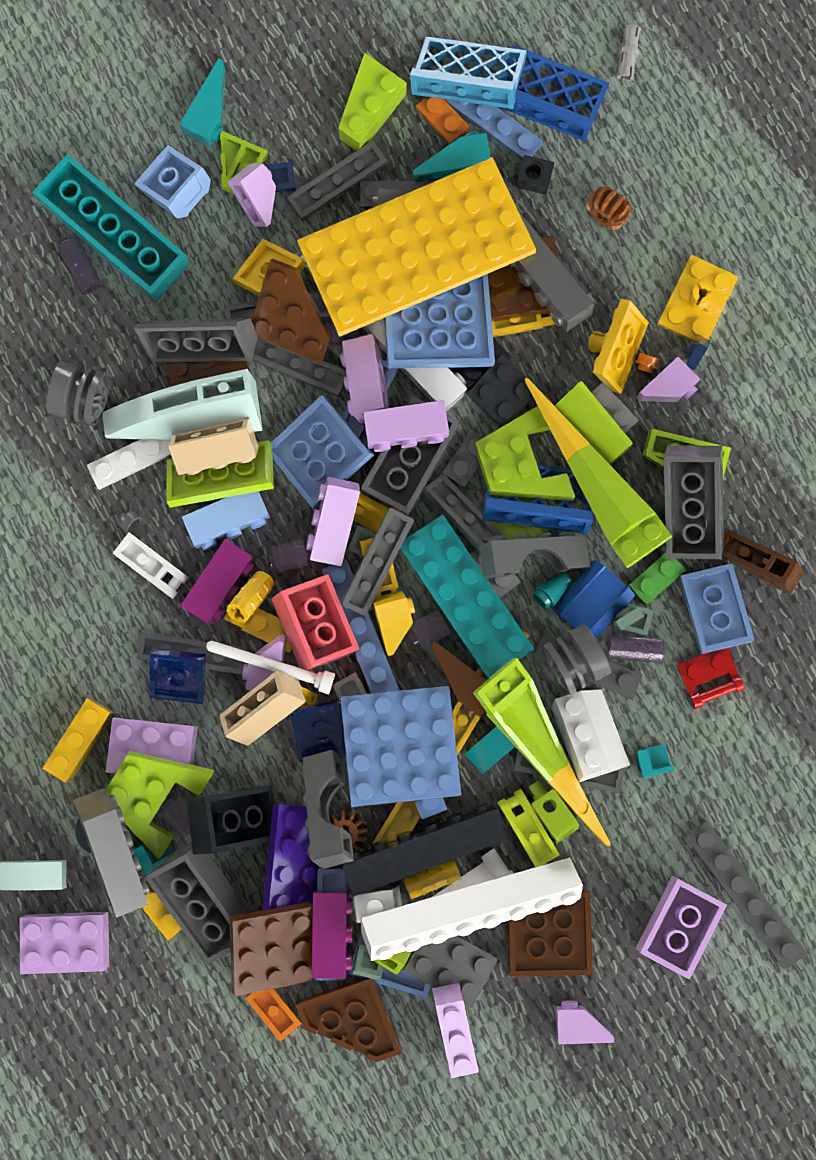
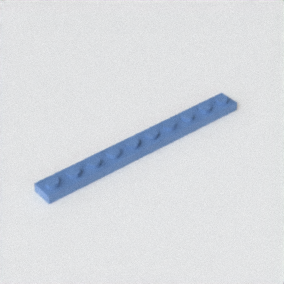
[322,559,447,820]

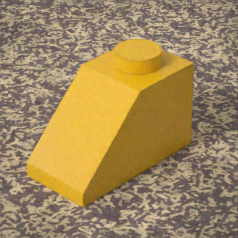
[373,590,415,656]

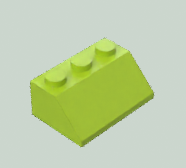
[555,381,633,465]

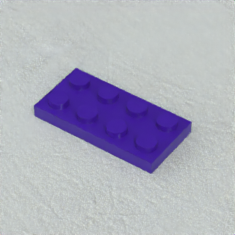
[263,804,319,910]

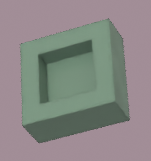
[347,524,376,556]
[623,603,654,637]
[613,606,644,632]
[352,944,383,981]

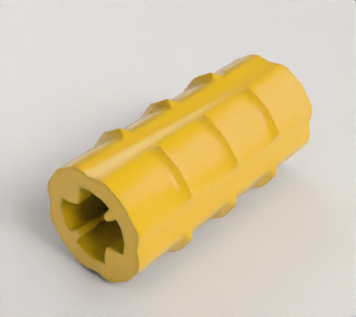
[226,571,275,623]
[403,860,462,899]

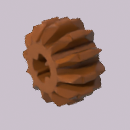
[586,186,632,230]
[330,809,368,850]

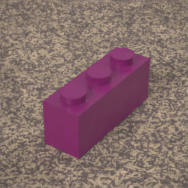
[180,539,255,625]
[312,891,353,979]

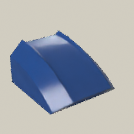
[556,560,635,638]

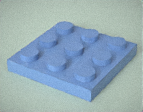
[271,395,374,509]

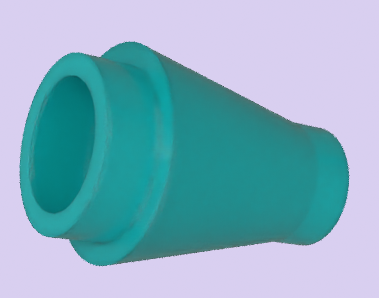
[533,572,573,610]

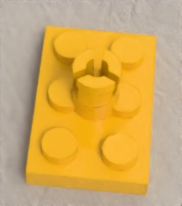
[657,254,738,343]
[588,299,649,394]

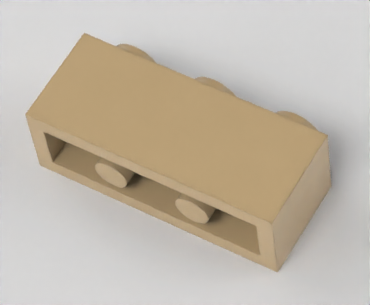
[168,418,259,475]
[220,671,306,746]

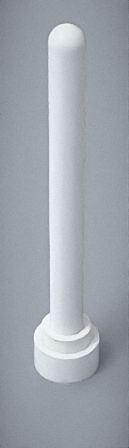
[206,641,335,694]

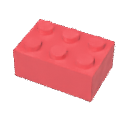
[271,574,359,671]

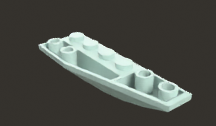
[102,369,263,440]

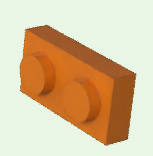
[416,97,470,145]
[245,988,302,1042]

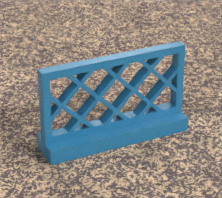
[410,37,527,109]

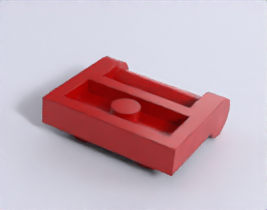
[676,648,745,709]

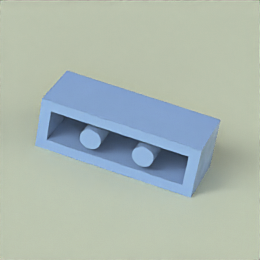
[182,491,270,551]

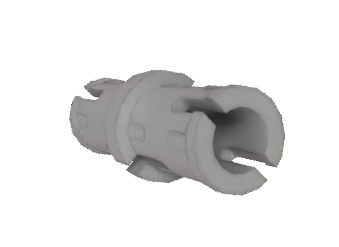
[617,24,641,81]

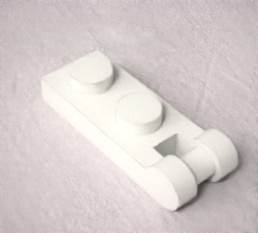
[113,533,189,599]

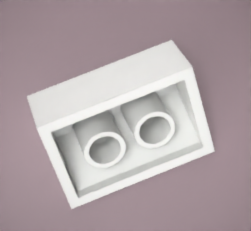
[551,689,630,782]

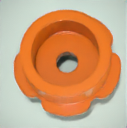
[634,353,660,374]

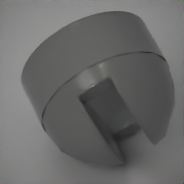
[118,510,142,534]

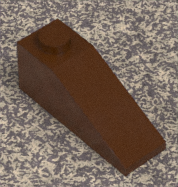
[722,530,804,595]
[431,641,487,718]

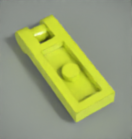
[497,789,560,868]

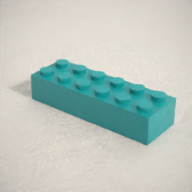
[32,154,190,303]
[400,515,534,680]

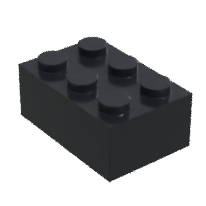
[186,785,275,855]

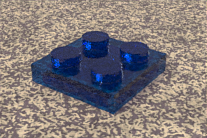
[150,648,206,704]
[291,700,346,762]

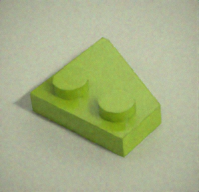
[220,131,268,195]

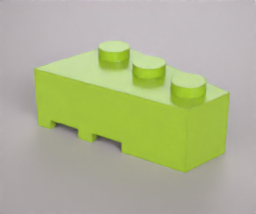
[338,53,407,151]
[642,429,731,477]

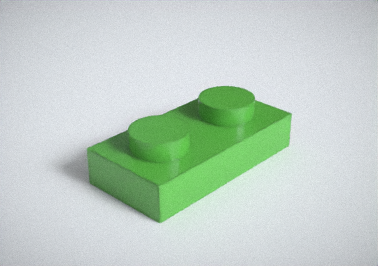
[628,552,686,606]

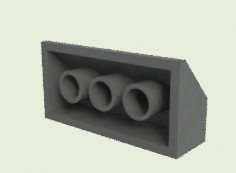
[134,318,258,363]
[144,842,250,964]

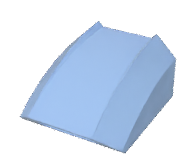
[134,145,211,219]

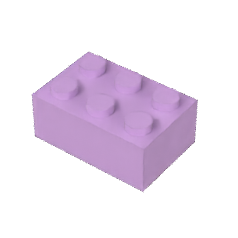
[106,718,198,773]
[635,876,727,980]
[20,912,109,974]

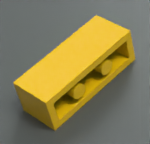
[42,698,115,783]

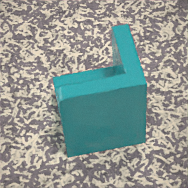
[634,744,675,778]
[133,842,175,875]

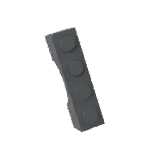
[479,532,591,578]
[301,750,354,869]

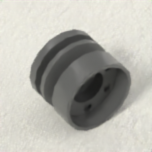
[46,360,109,426]
[542,623,611,695]

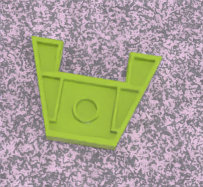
[474,406,575,501]
[106,750,214,859]

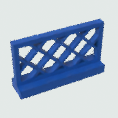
[499,45,609,141]
[482,464,593,534]

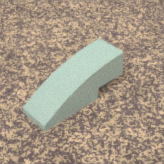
[0,860,67,890]

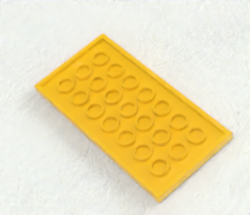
[297,157,536,337]

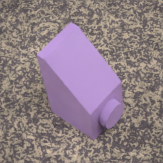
[228,163,276,227]
[637,357,700,402]
[242,634,286,690]
[555,1001,614,1044]

